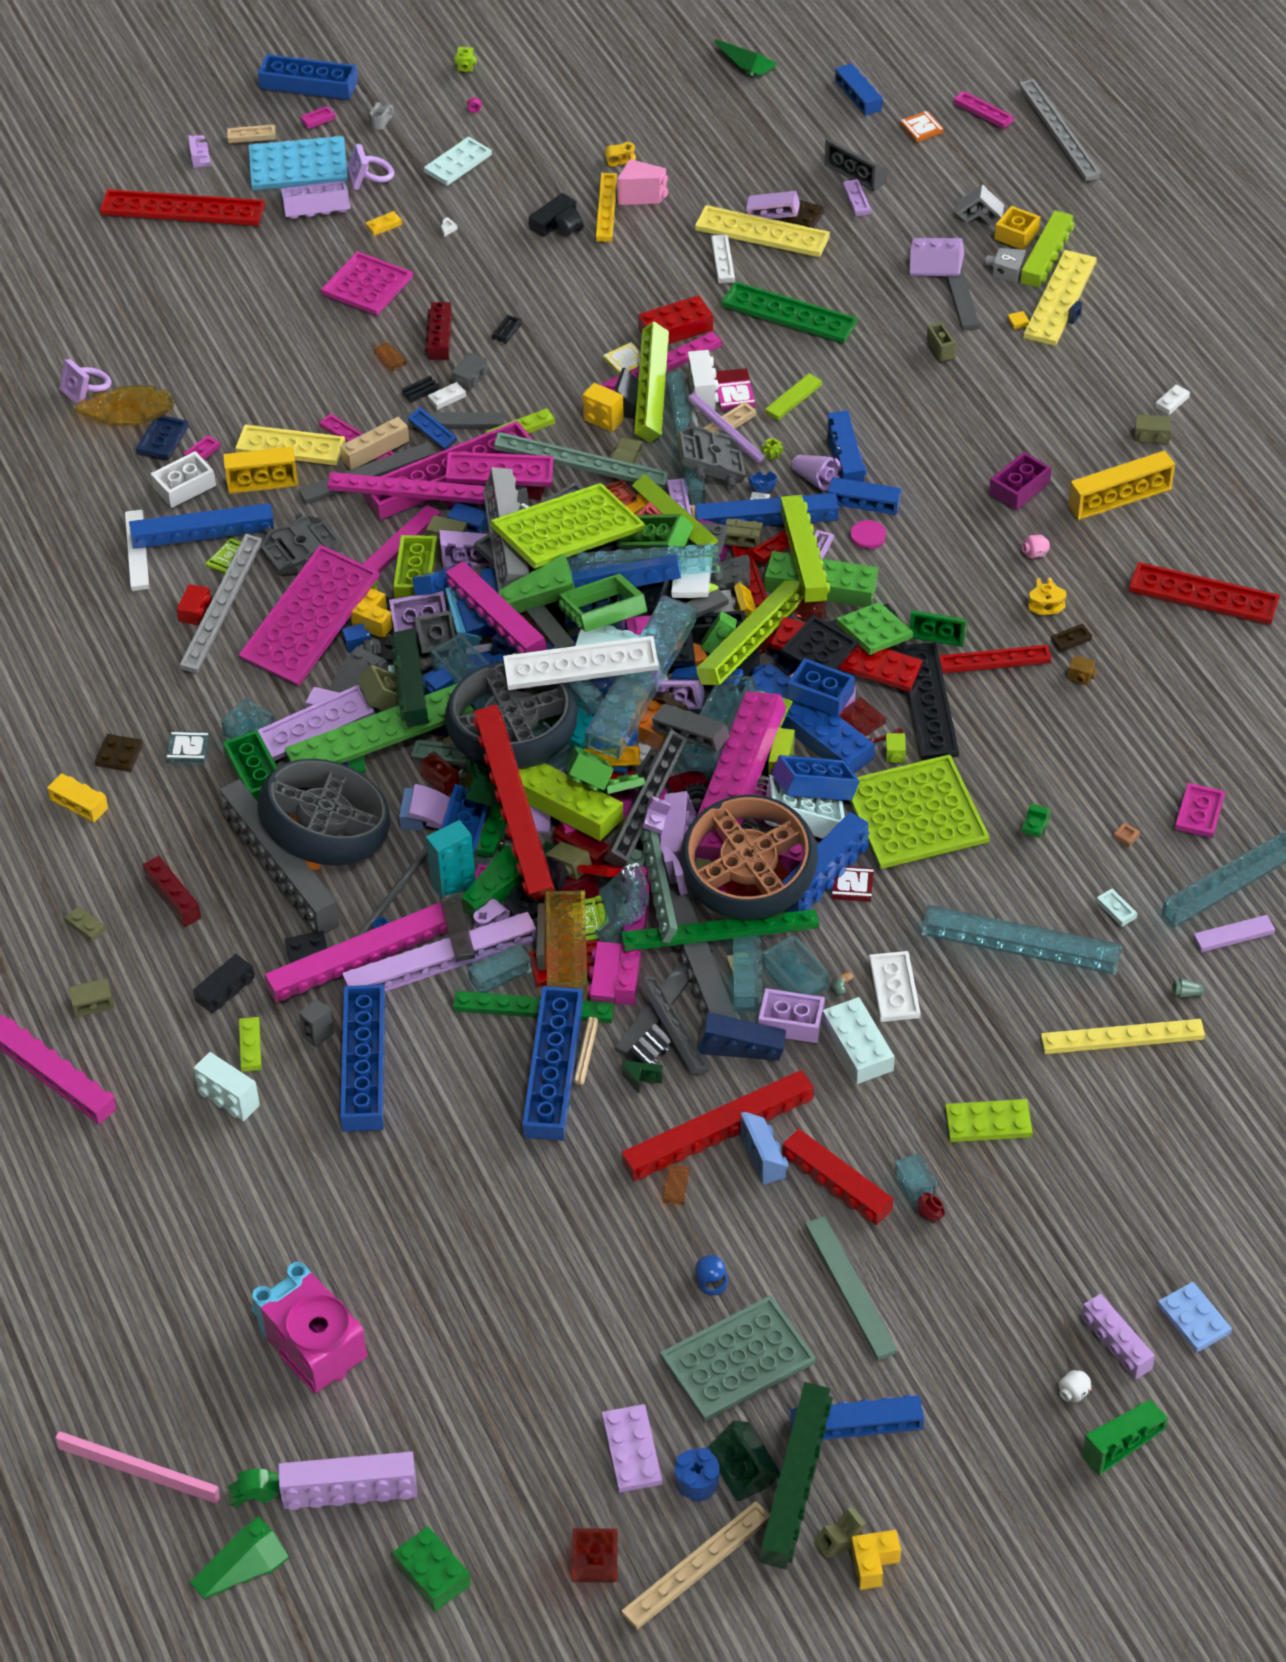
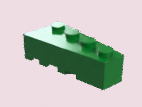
[462,844,525,920]
[1082,1399,1168,1476]

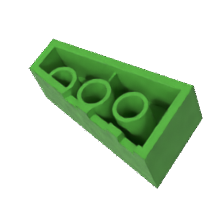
[499,554,575,613]

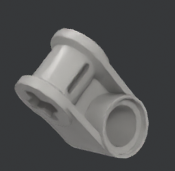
[370,102,393,130]

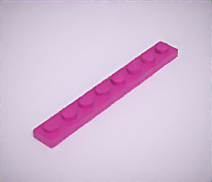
[600,332,722,391]

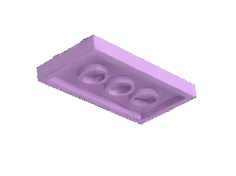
[602,1404,662,1493]

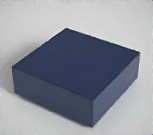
[1067,300,1082,324]

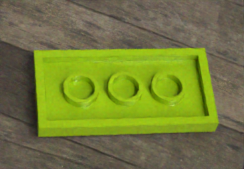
[945,1099,1033,1142]

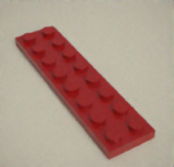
[1129,562,1280,625]
[771,617,923,692]

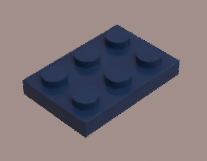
[136,414,189,460]

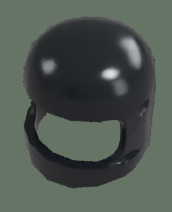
[554,207,584,236]

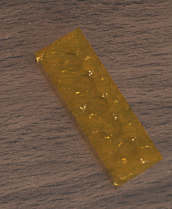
[546,891,587,999]

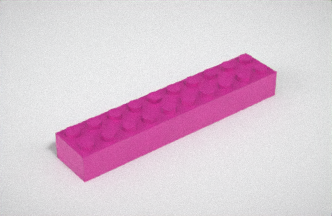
[364,421,532,520]
[695,691,786,860]

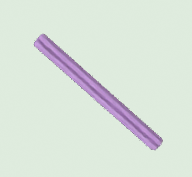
[688,392,765,464]

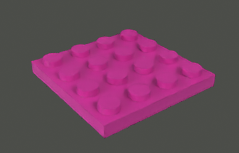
[321,251,413,316]

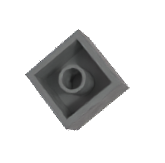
[413,610,458,654]

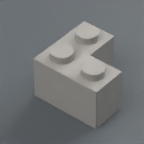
[956,185,1004,225]

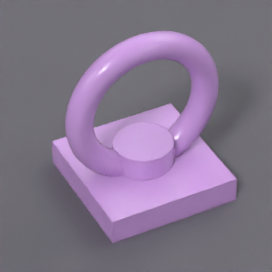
[347,144,394,190]
[59,359,111,406]

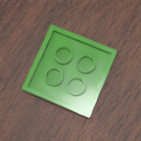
[836,602,914,655]

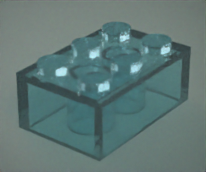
[762,934,830,996]

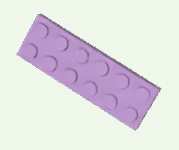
[258,684,375,761]

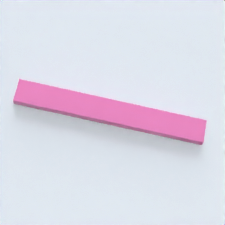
[56,1432,220,1504]

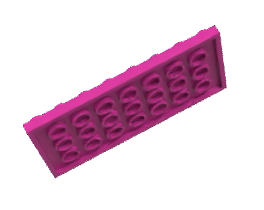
[239,545,380,687]

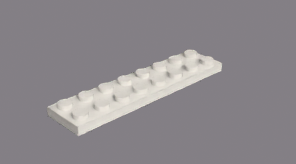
[503,636,659,690]

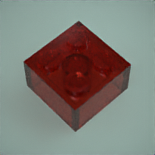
[571,1528,619,1582]

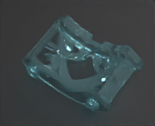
[595,862,649,943]

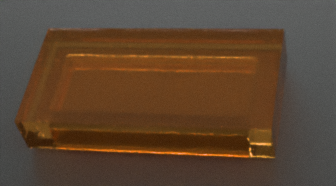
[374,342,406,371]
[663,1164,690,1205]

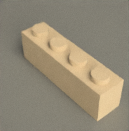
[340,417,409,470]

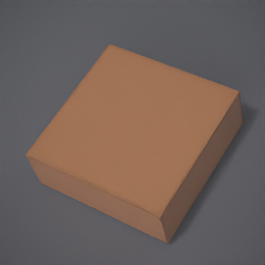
[1113,823,1140,847]

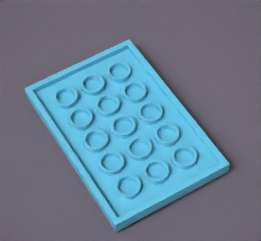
[249,136,348,191]

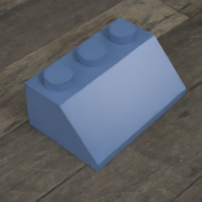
[741,1112,789,1185]

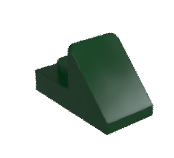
[622,1060,663,1093]

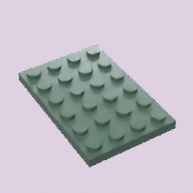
[660,1295,816,1422]

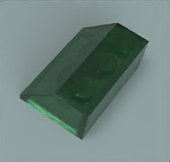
[707,1420,781,1501]

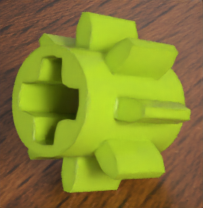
[761,438,783,460]

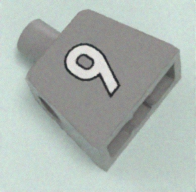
[985,248,1026,283]

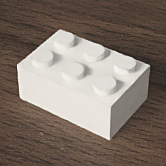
[688,350,718,412]
[150,451,216,508]

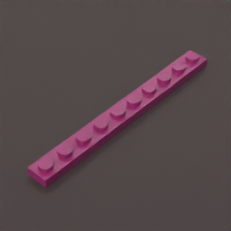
[327,472,485,504]

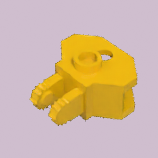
[1028,578,1067,615]

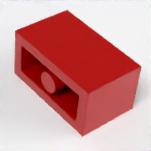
[176,584,212,625]

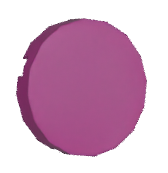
[851,520,886,549]

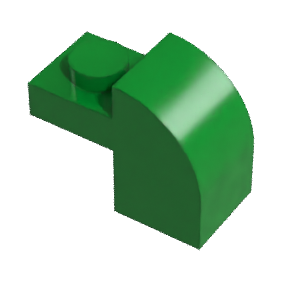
[1021,803,1051,838]
[228,1469,280,1508]

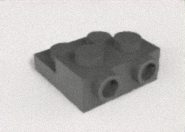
[711,555,751,592]

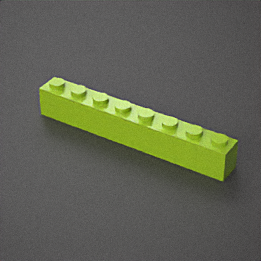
[634,321,669,443]
[780,495,830,603]

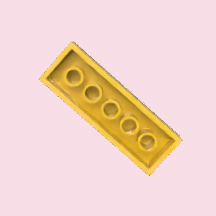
[1068,450,1175,520]

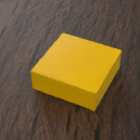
[1007,311,1030,329]

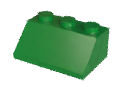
[910,610,968,647]

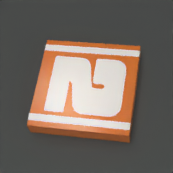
[900,111,944,142]

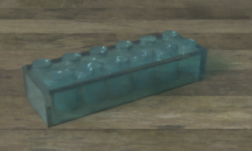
[680,675,759,772]

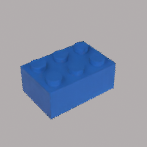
[788,658,855,716]

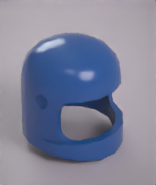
[695,1255,728,1295]

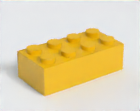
[223,446,298,494]

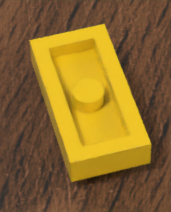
[365,211,402,236]

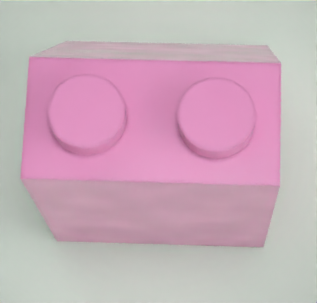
[617,159,668,205]

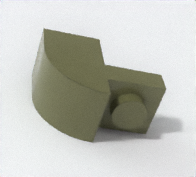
[814,1507,866,1558]

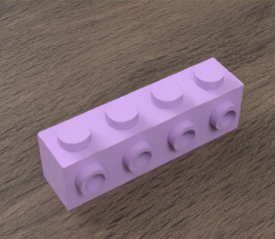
[1082,1294,1155,1380]

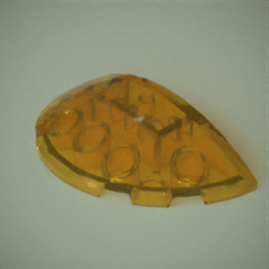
[73,385,174,426]

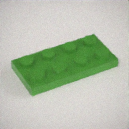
[599,774,646,794]

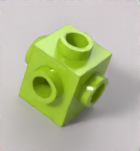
[454,47,477,72]

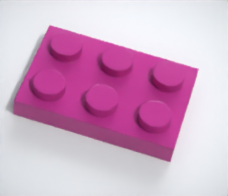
[1175,783,1226,838]

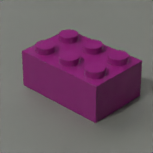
[989,451,1052,511]

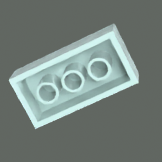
[822,997,895,1084]

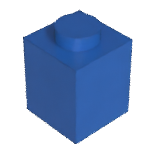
[342,623,371,653]

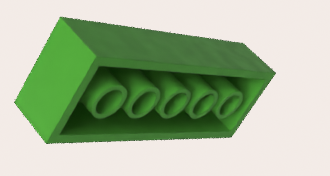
[765,551,879,607]

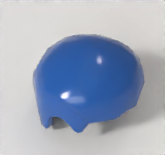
[749,471,777,494]

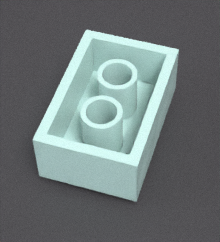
[194,1052,260,1121]

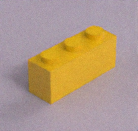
[47,773,108,823]

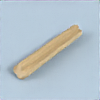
[573,1017,598,1085]

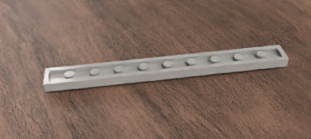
[1019,79,1101,181]
[180,534,262,674]

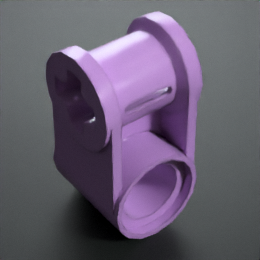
[473,899,510,929]

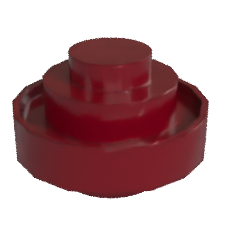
[917,1192,945,1222]

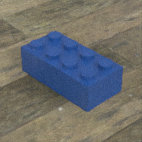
[772,755,860,801]
[440,784,488,855]

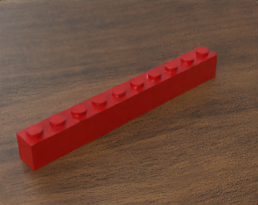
[622,1069,814,1181]

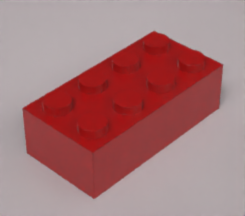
[638,295,713,345]

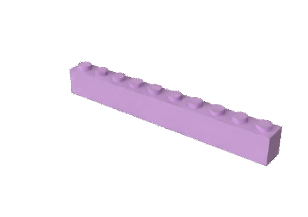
[342,912,537,991]

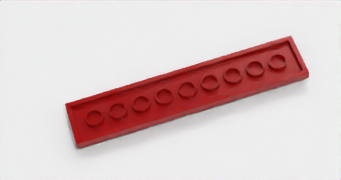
[100,189,265,226]

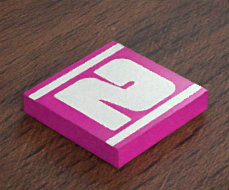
[716,380,755,411]

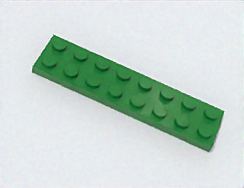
[721,281,858,343]

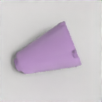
[792,455,841,491]

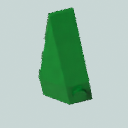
[714,39,777,76]
[190,1516,289,1599]

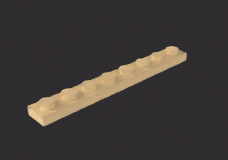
[622,1501,770,1630]

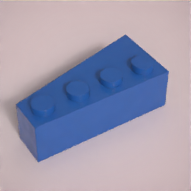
[827,410,867,482]

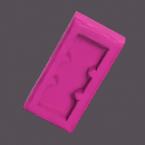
[300,106,336,129]

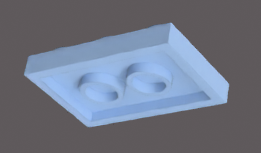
[1158,1282,1232,1353]

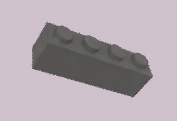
[652,704,730,752]

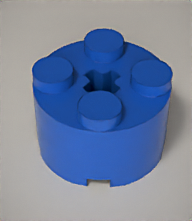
[675,1448,719,1501]

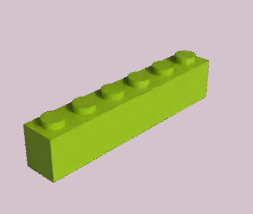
[1020,210,1075,288]

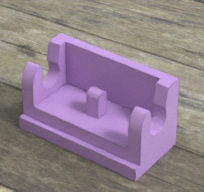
[188,135,211,168]

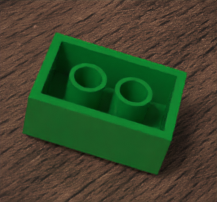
[392,1526,471,1612]

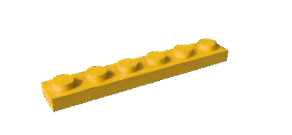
[596,173,617,242]

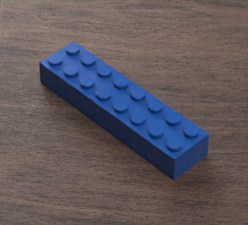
[743,663,875,773]
[340,984,386,1132]
[522,986,584,1141]

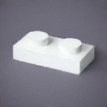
[428,382,466,410]
[1155,385,1190,415]

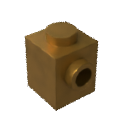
[1067,655,1097,686]

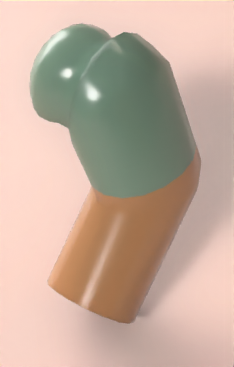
[832,971,854,996]

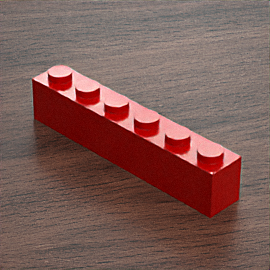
[782,1129,894,1225]

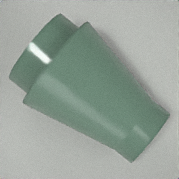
[1172,978,1203,998]

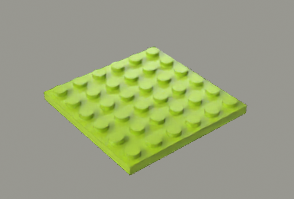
[849,754,990,869]

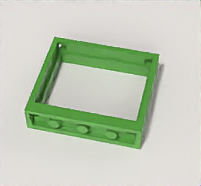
[558,574,648,632]

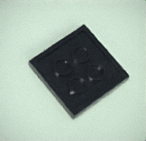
[781,615,859,670]

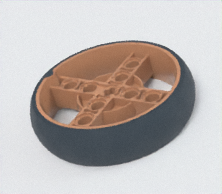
[680,794,818,920]

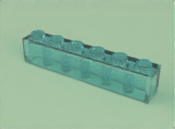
[733,935,762,1012]

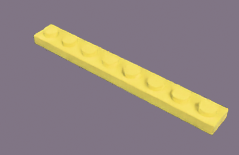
[1041,1019,1205,1054]

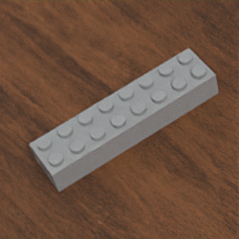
[483,467,531,595]

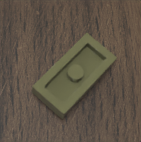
[64,906,106,942]

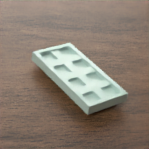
[424,137,492,186]

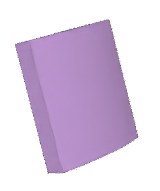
[408,784,449,829]
[662,846,689,897]

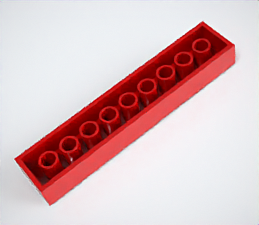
[473,704,556,901]

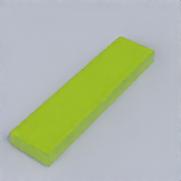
[765,373,822,421]

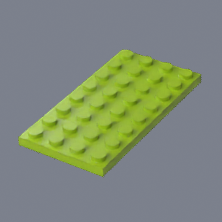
[490,483,646,569]

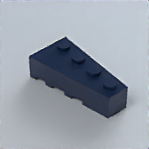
[697,1012,786,1061]

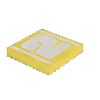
[603,342,641,375]

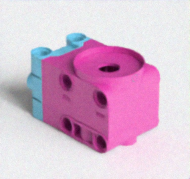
[251,1262,368,1394]

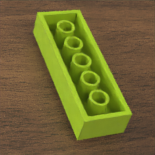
[519,763,623,841]

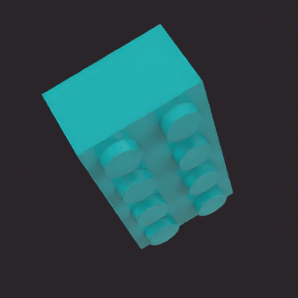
[426,820,476,900]

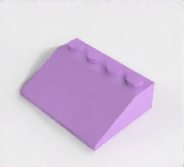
[281,181,350,219]

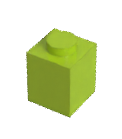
[886,733,906,763]

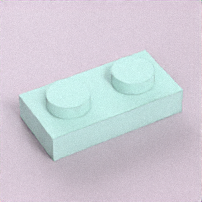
[1096,889,1137,927]

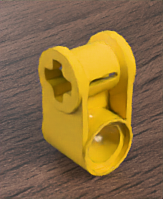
[604,142,636,167]

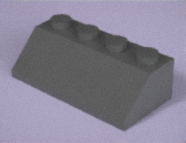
[824,138,887,192]

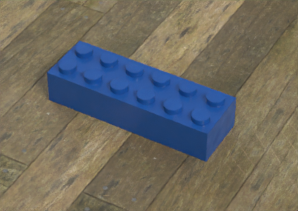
[258,54,358,100]
[782,812,869,912]

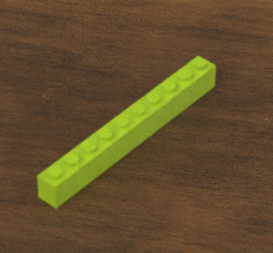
[696,581,804,685]

